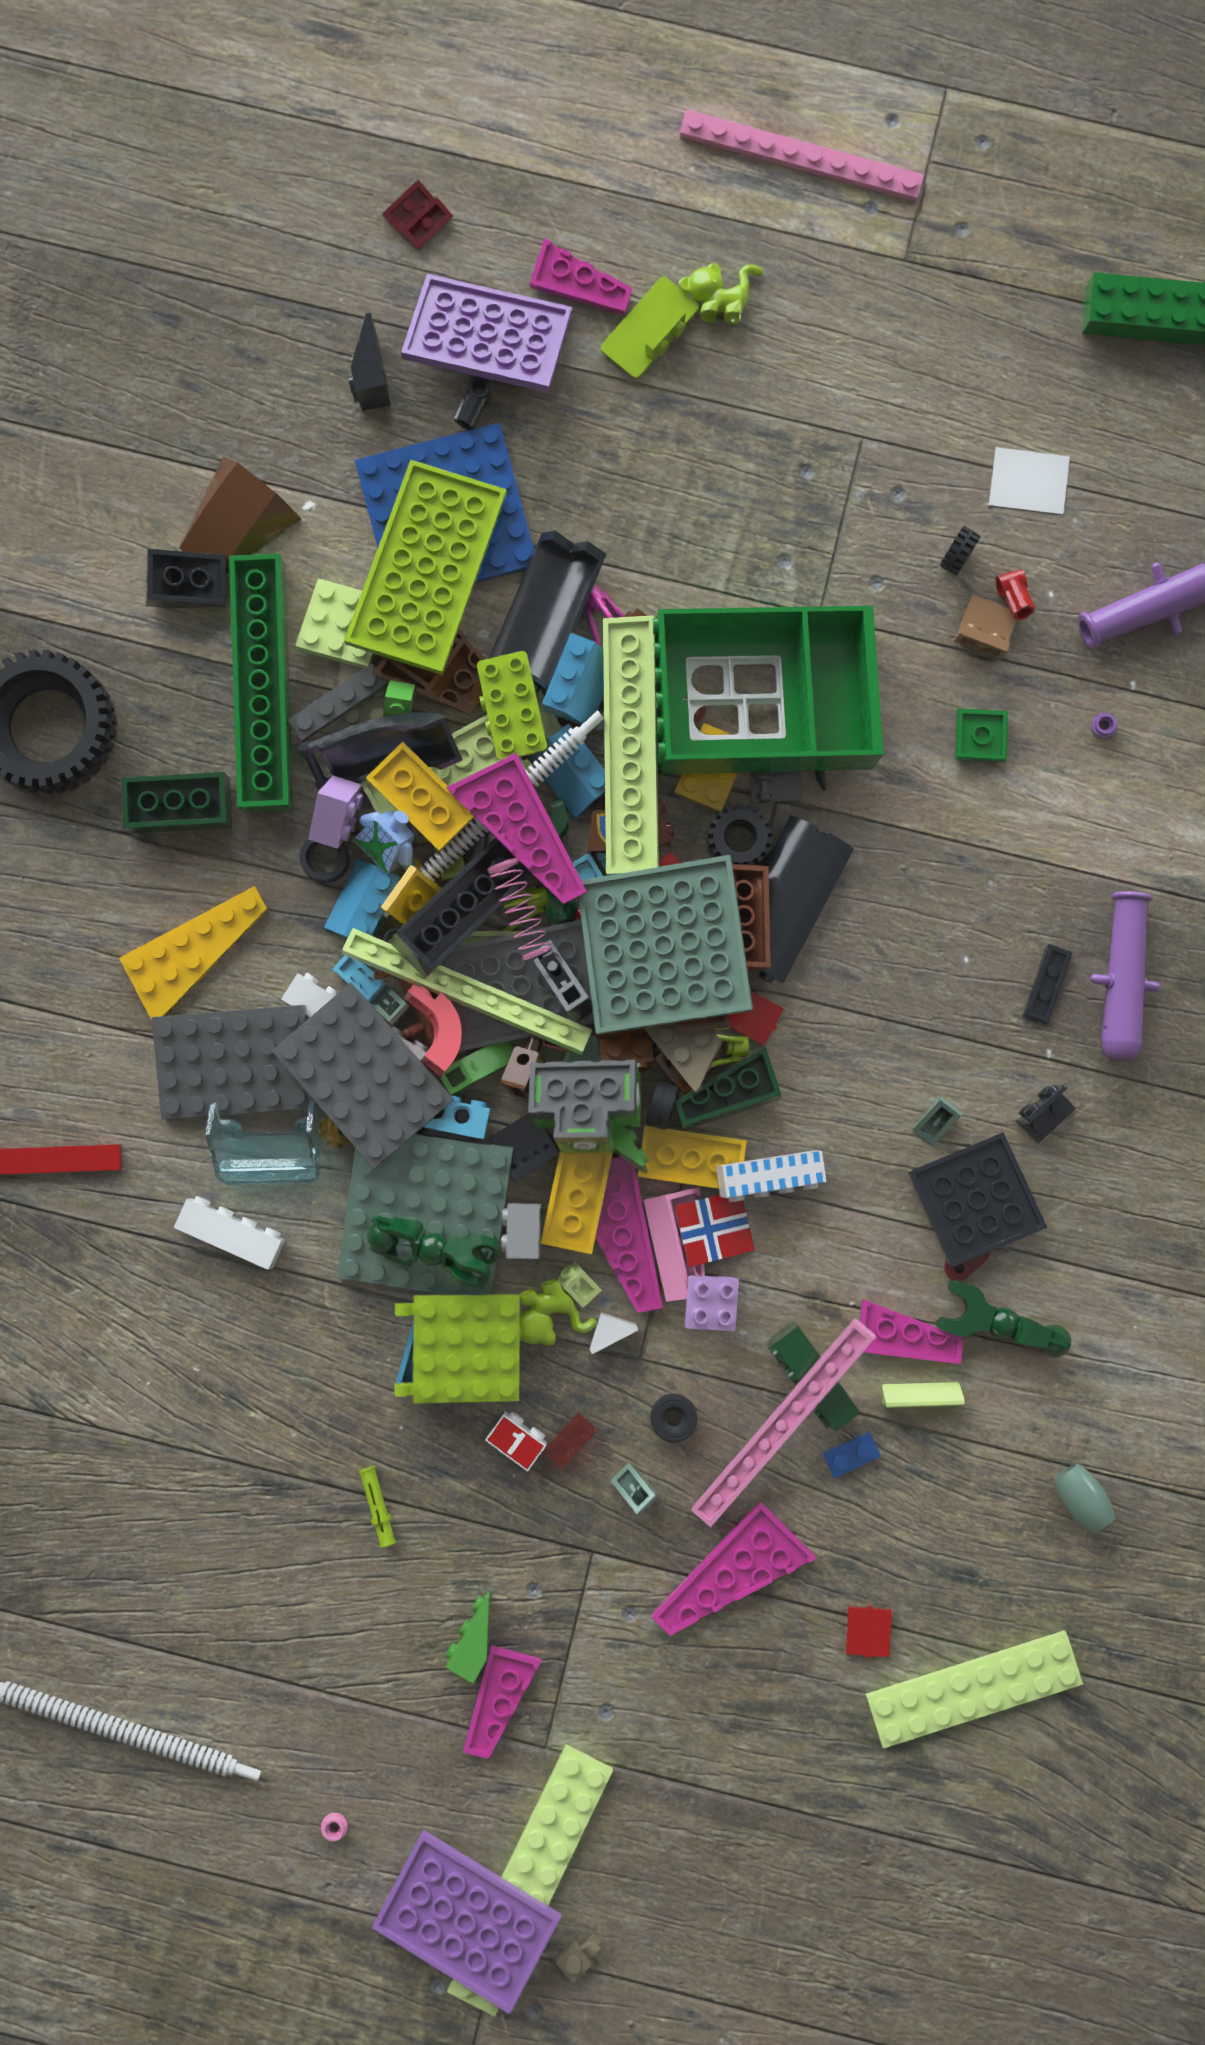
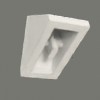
[590,1312,638,1354]

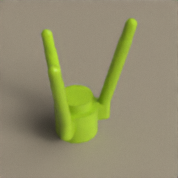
[502,886,549,931]
[711,1034,749,1068]

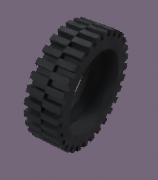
[0,650,117,794]

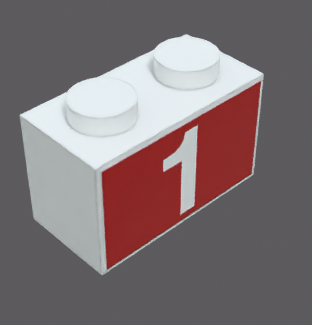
[485,1411,547,1471]

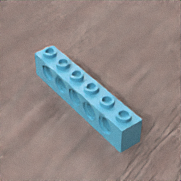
[423,1096,491,1140]

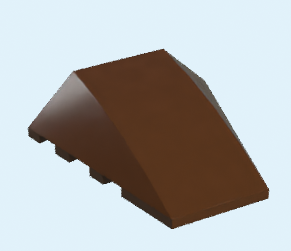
[179,457,301,575]
[372,630,485,715]

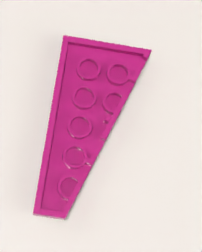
[651,1501,817,1636]

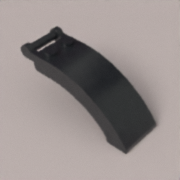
[297,713,463,792]

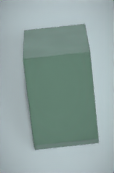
[371,985,412,1027]
[913,1097,962,1145]
[610,1463,658,1516]

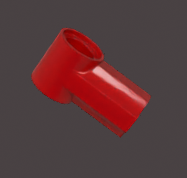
[995,569,1035,620]

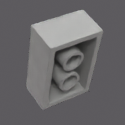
[501,1203,542,1259]

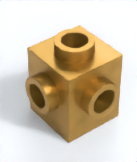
[318,1114,354,1149]

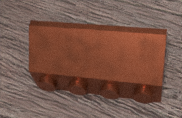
[732,864,770,971]

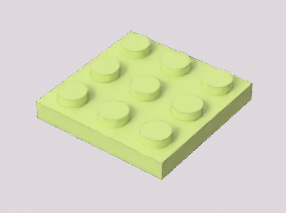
[295,578,374,669]

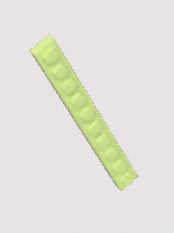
[342,928,592,1055]

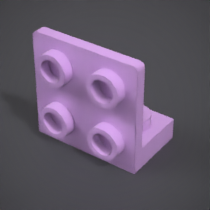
[685,1275,739,1331]

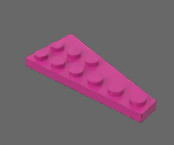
[446,753,587,905]
[595,1157,663,1313]

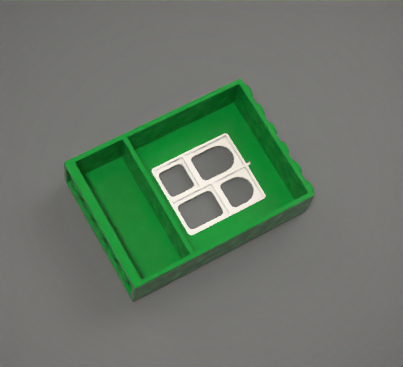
[652,606,884,775]

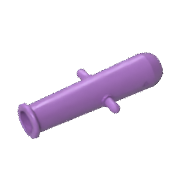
[1078,562,1205,650]
[1090,891,1161,1061]

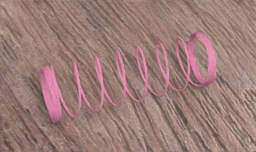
[488,858,553,961]

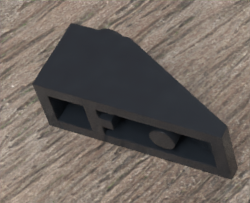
[532,940,593,1023]

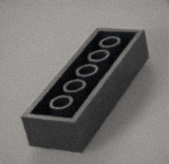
[388,838,532,979]

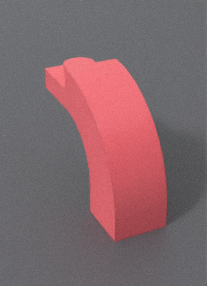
[404,984,462,1077]

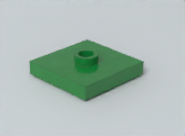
[954,709,1008,763]

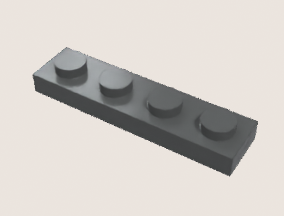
[288,663,387,742]

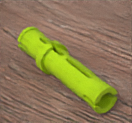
[359,1466,396,1548]

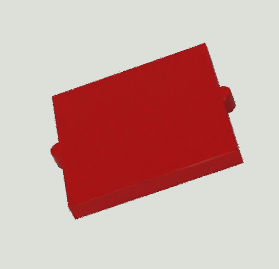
[729,991,784,1046]
[845,1605,892,1658]

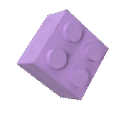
[308,776,363,849]

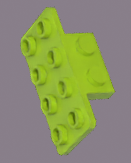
[600,277,699,379]
[477,651,547,760]

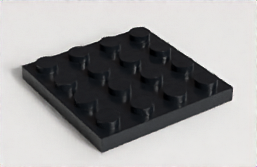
[908,1132,1047,1268]

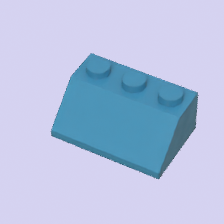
[542,633,604,725]
[529,724,605,820]
[324,859,401,939]

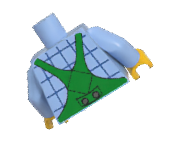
[354,811,422,874]

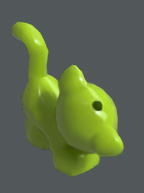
[679,263,763,325]
[519,1278,597,1346]

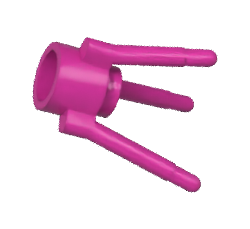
[584,585,625,646]

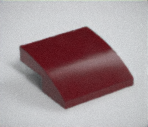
[382,179,453,251]

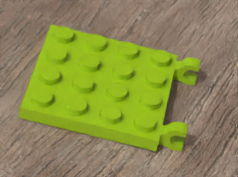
[394,1294,520,1403]

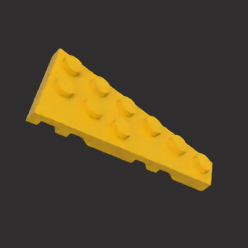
[119,886,268,1020]

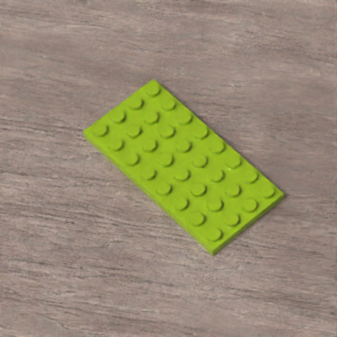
[344,459,507,675]

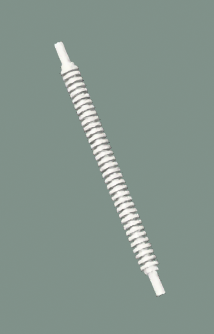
[384,711,604,918]
[0,1681,261,1782]

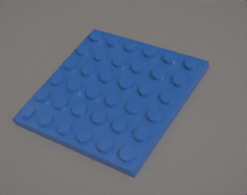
[355,422,534,583]

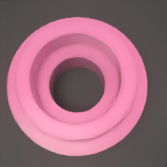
[321,1813,348,1841]

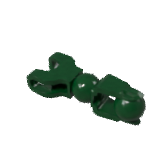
[543,798,578,925]
[367,1216,502,1288]
[935,1280,1072,1358]

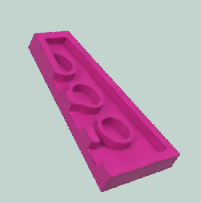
[530,237,632,316]
[859,1299,964,1364]
[463,1645,542,1759]

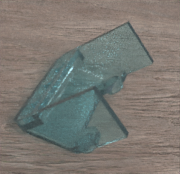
[205,1100,320,1185]

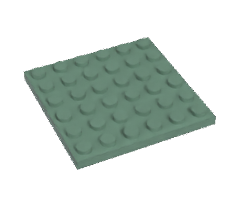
[579,855,753,1035]
[337,1133,513,1295]

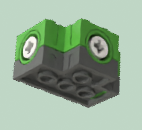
[528,1060,641,1153]

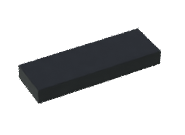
[1022,944,1073,1025]

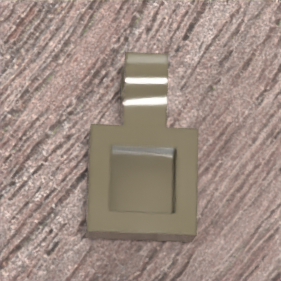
[555,1934,601,1982]

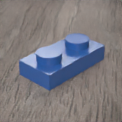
[822,1431,881,1478]

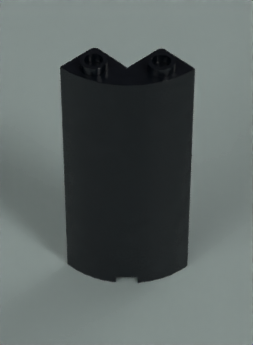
[488,530,607,693]
[757,815,854,983]

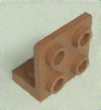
[954,595,1017,660]

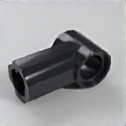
[454,376,491,430]

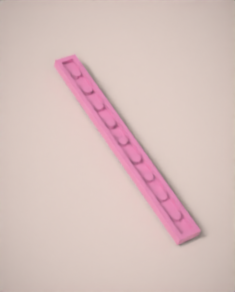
[679,109,924,202]
[691,1318,876,1527]

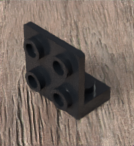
[1016,1084,1076,1143]
[490,1113,559,1181]

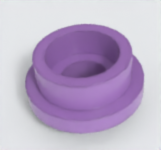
[1091,713,1117,738]

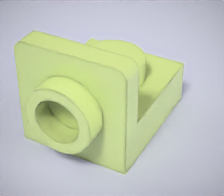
[557,1262,602,1308]

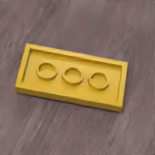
[366,742,475,852]
[637,1126,747,1189]
[541,1150,613,1254]

